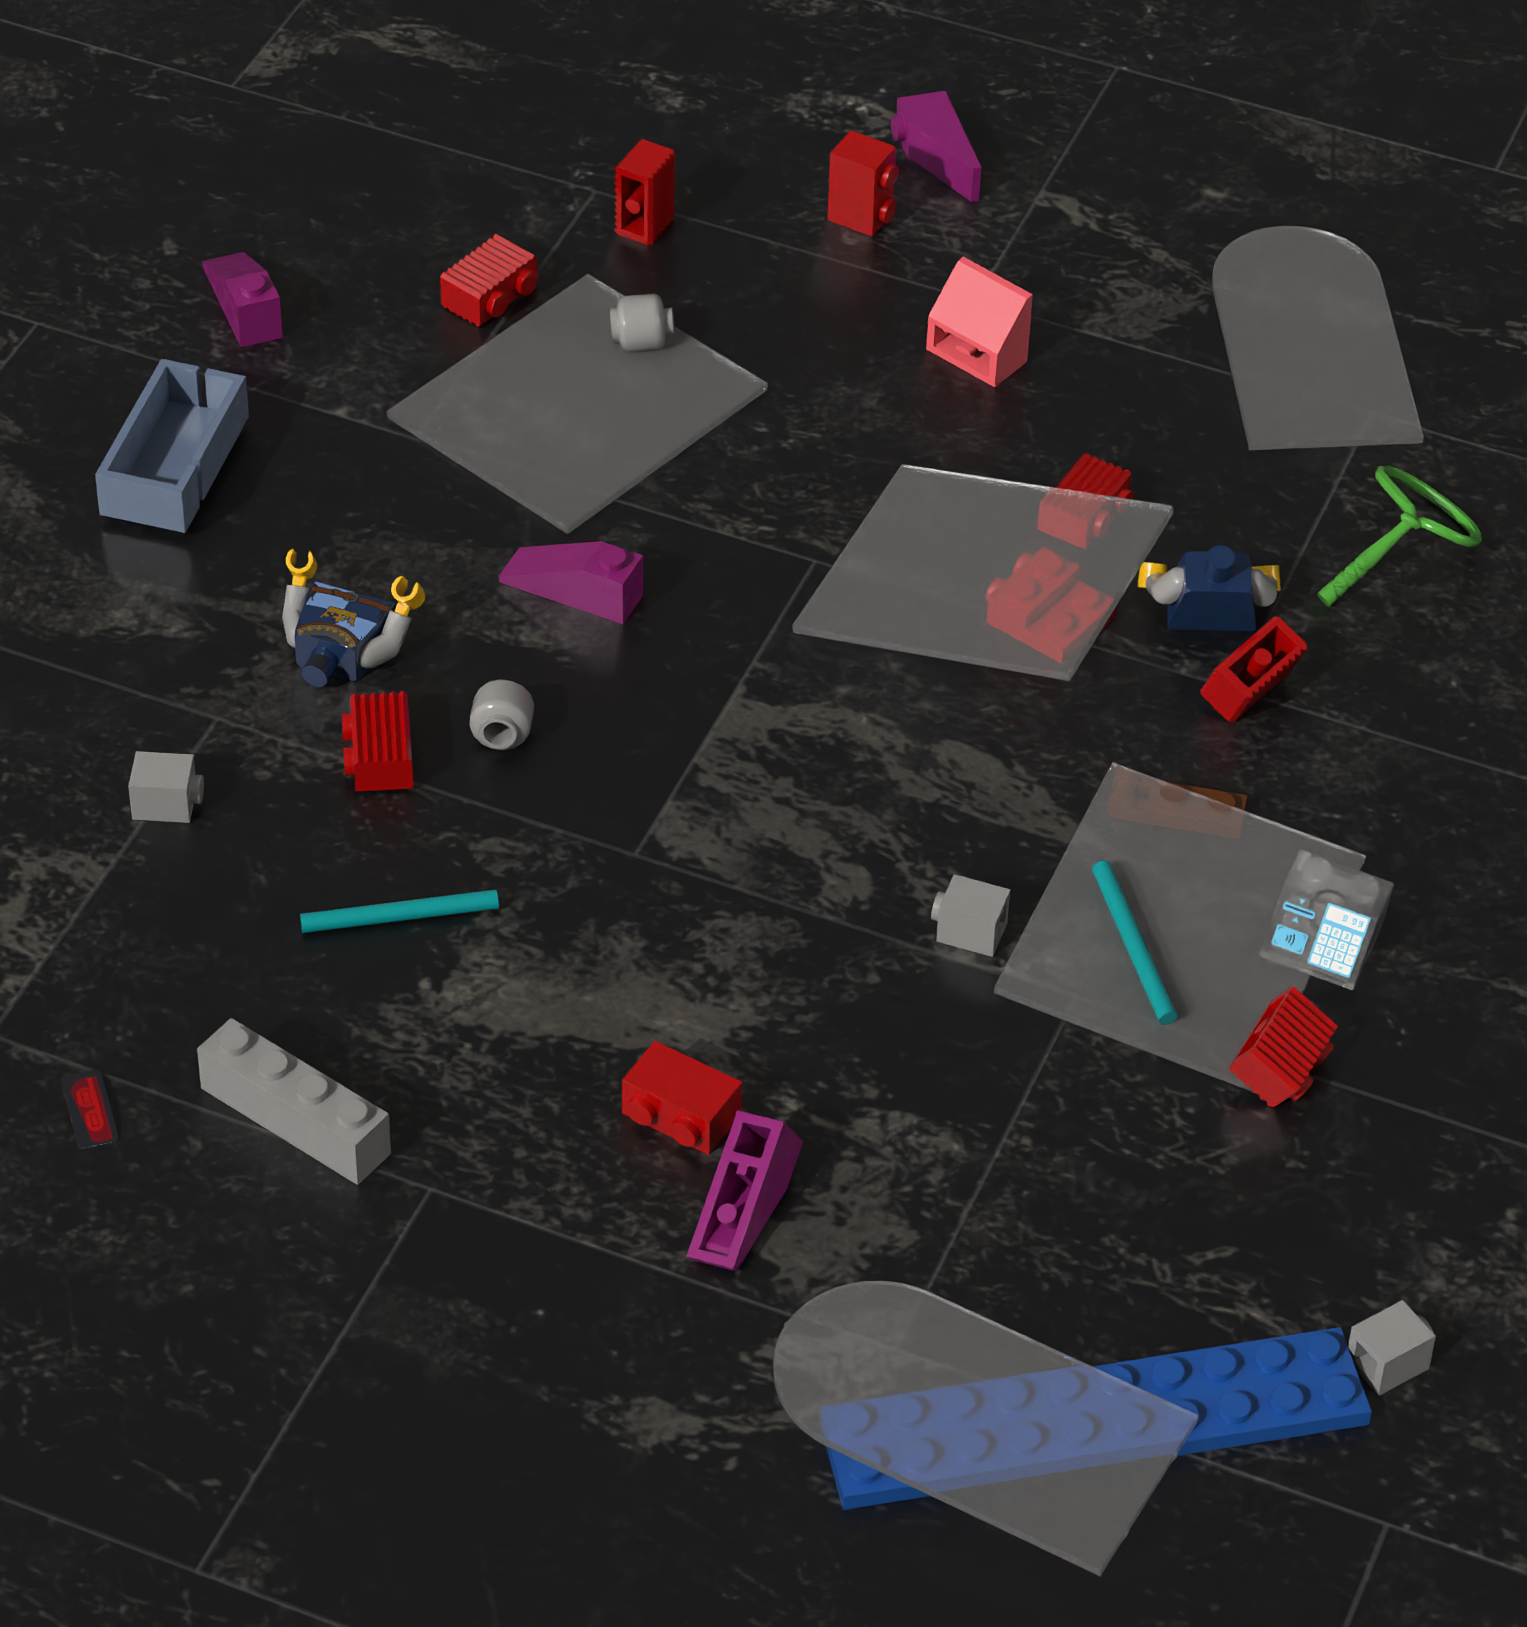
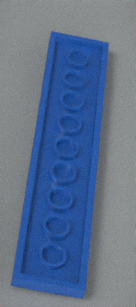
[820,1327,1372,1510]

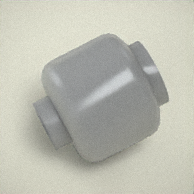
[610,293,674,353]
[469,679,534,750]

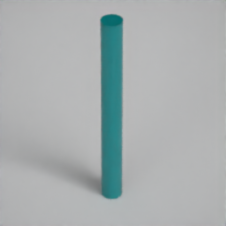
[1092,860,1178,1025]
[300,889,499,933]

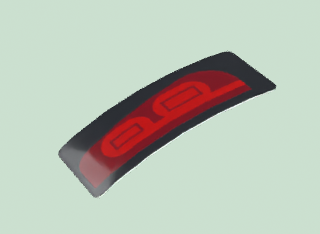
[60,1069,118,1149]

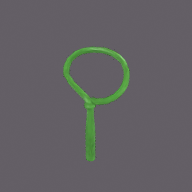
[1317,466,1482,607]

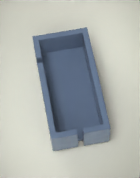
[95,359,249,533]

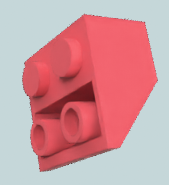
[926,257,1033,387]

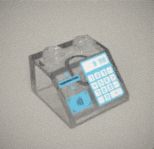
[1259,849,1394,990]

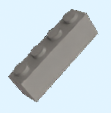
[197,1018,391,1185]

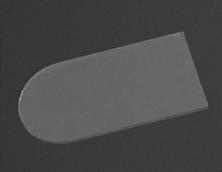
[1212,226,1424,450]
[773,1281,1198,1576]

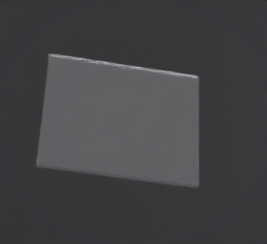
[387,274,768,534]
[792,464,1174,681]
[994,762,1366,1091]

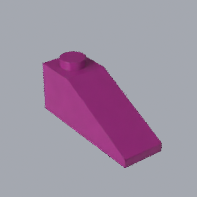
[891,91,981,202]
[202,252,283,347]
[499,541,643,624]
[686,1110,803,1272]

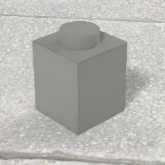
[128,751,204,823]
[931,874,1010,957]
[1348,1300,1436,1396]

